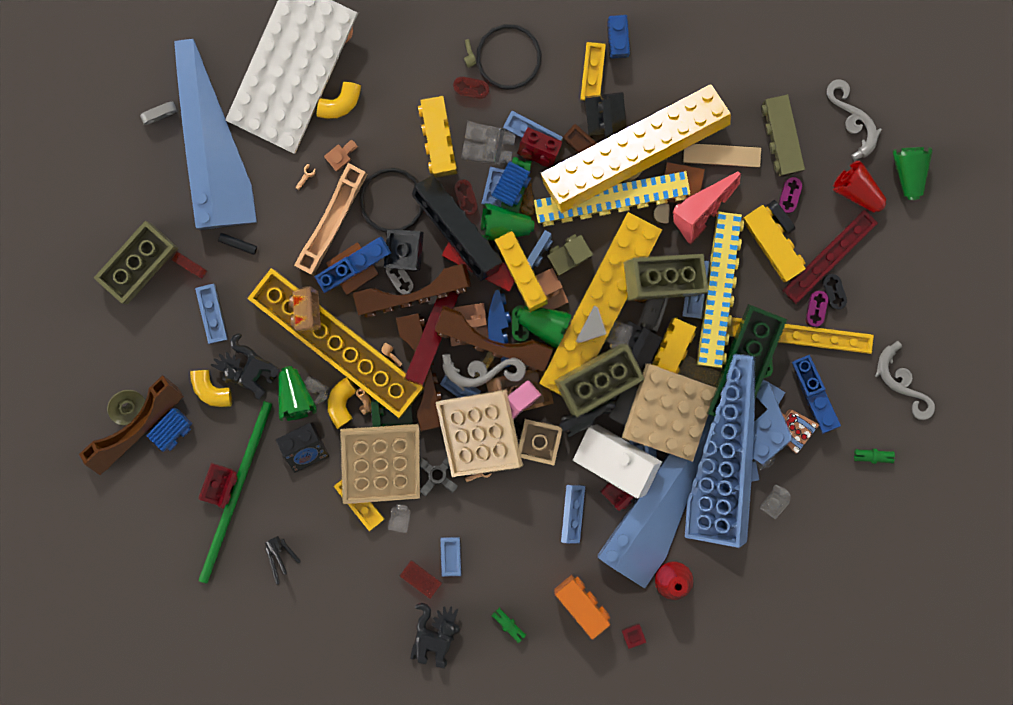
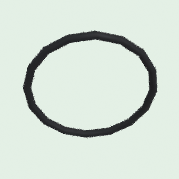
[476,24,541,89]
[359,168,423,233]

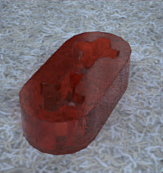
[453,77,489,99]
[455,179,478,216]
[172,252,207,279]

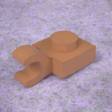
[324,140,358,172]

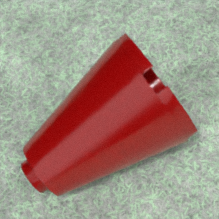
[833,161,886,212]
[655,562,693,600]

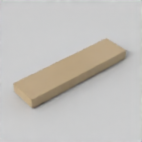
[683,144,761,168]

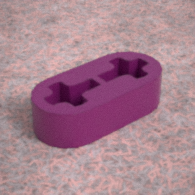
[778,177,802,214]
[806,291,828,327]

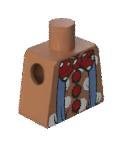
[782,409,819,454]

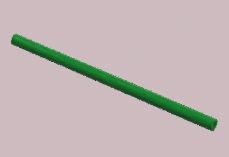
[198,401,273,584]

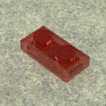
[400,560,442,599]

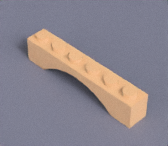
[294,163,368,275]

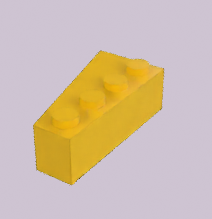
[418,96,458,178]
[652,318,696,374]

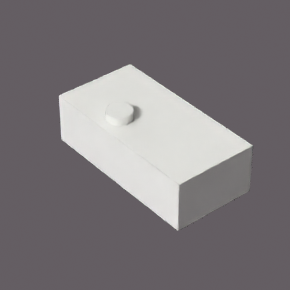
[573,424,662,499]

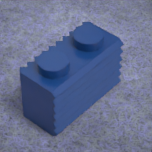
[607,15,630,59]
[491,161,531,207]
[147,408,193,452]

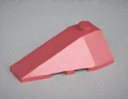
[673,172,741,244]

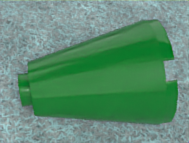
[893,147,932,200]
[481,203,534,242]
[516,305,572,349]
[279,366,317,421]

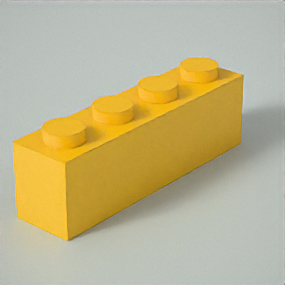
[741,205,806,282]
[495,231,548,312]

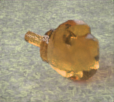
[520,183,536,216]

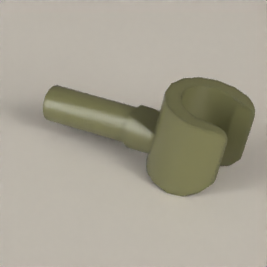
[464,39,476,68]

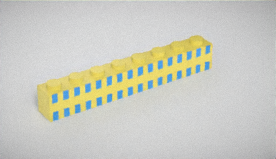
[534,171,690,227]
[697,212,744,368]

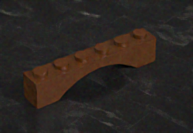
[353,264,472,318]
[435,306,553,372]
[396,313,442,431]
[79,375,184,475]

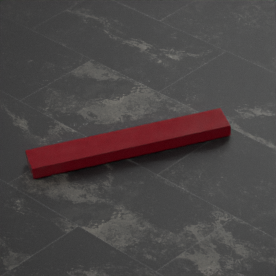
[782,210,878,304]
[405,291,459,386]

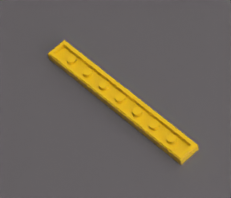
[726,317,874,354]

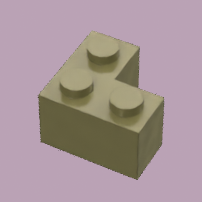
[547,234,593,276]

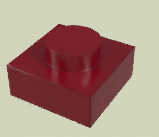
[622,623,646,649]

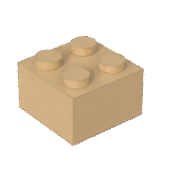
[519,418,562,465]

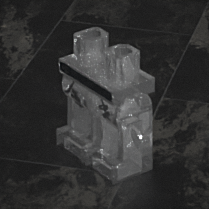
[461,121,516,165]

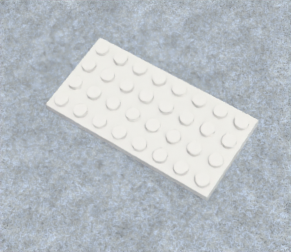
[226,0,358,153]

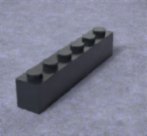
[412,175,503,281]

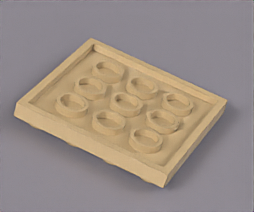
[622,363,716,462]
[436,390,523,477]
[340,424,420,504]

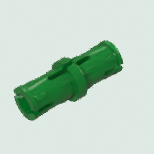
[854,449,895,464]
[491,607,527,643]

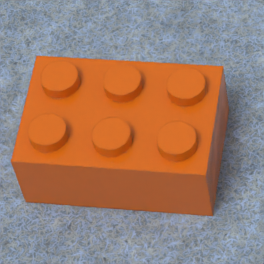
[554,575,610,640]

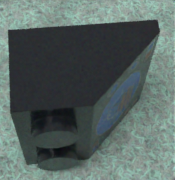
[275,422,329,473]

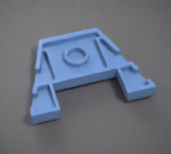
[753,383,793,465]

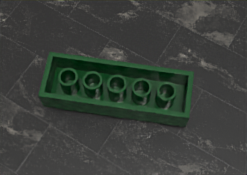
[707,304,787,417]

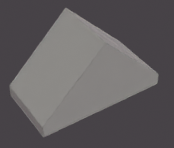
[576,306,606,343]

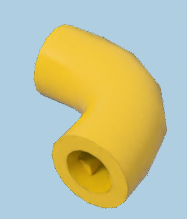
[317,82,361,119]
[190,370,232,407]
[328,377,358,429]

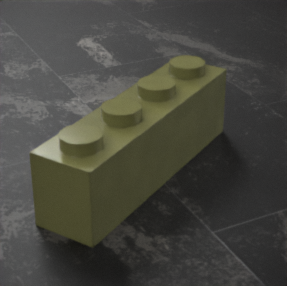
[761,94,805,177]

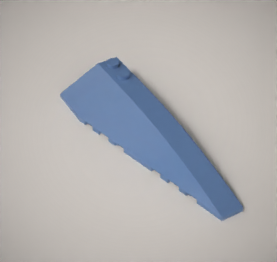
[174,39,257,230]
[685,354,755,548]
[597,414,715,588]

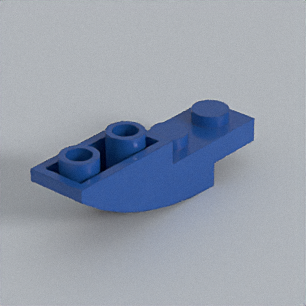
[314,237,391,293]
[488,290,511,368]
[792,355,841,434]

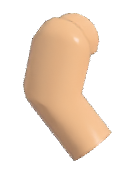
[356,388,371,415]

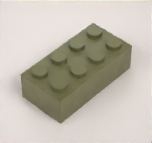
[94,221,178,305]
[624,254,708,301]
[554,343,645,417]

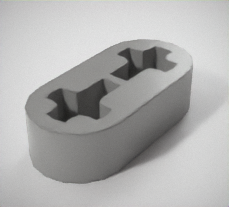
[140,102,177,125]
[386,268,414,295]

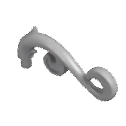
[827,79,882,161]
[875,341,935,420]
[442,354,526,391]

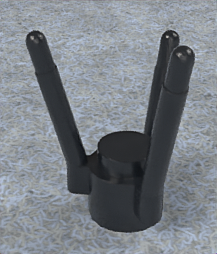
[265,536,301,585]

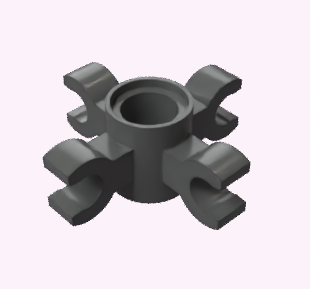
[419,457,458,496]

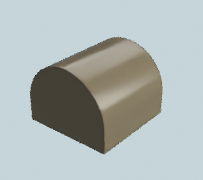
[652,204,670,225]

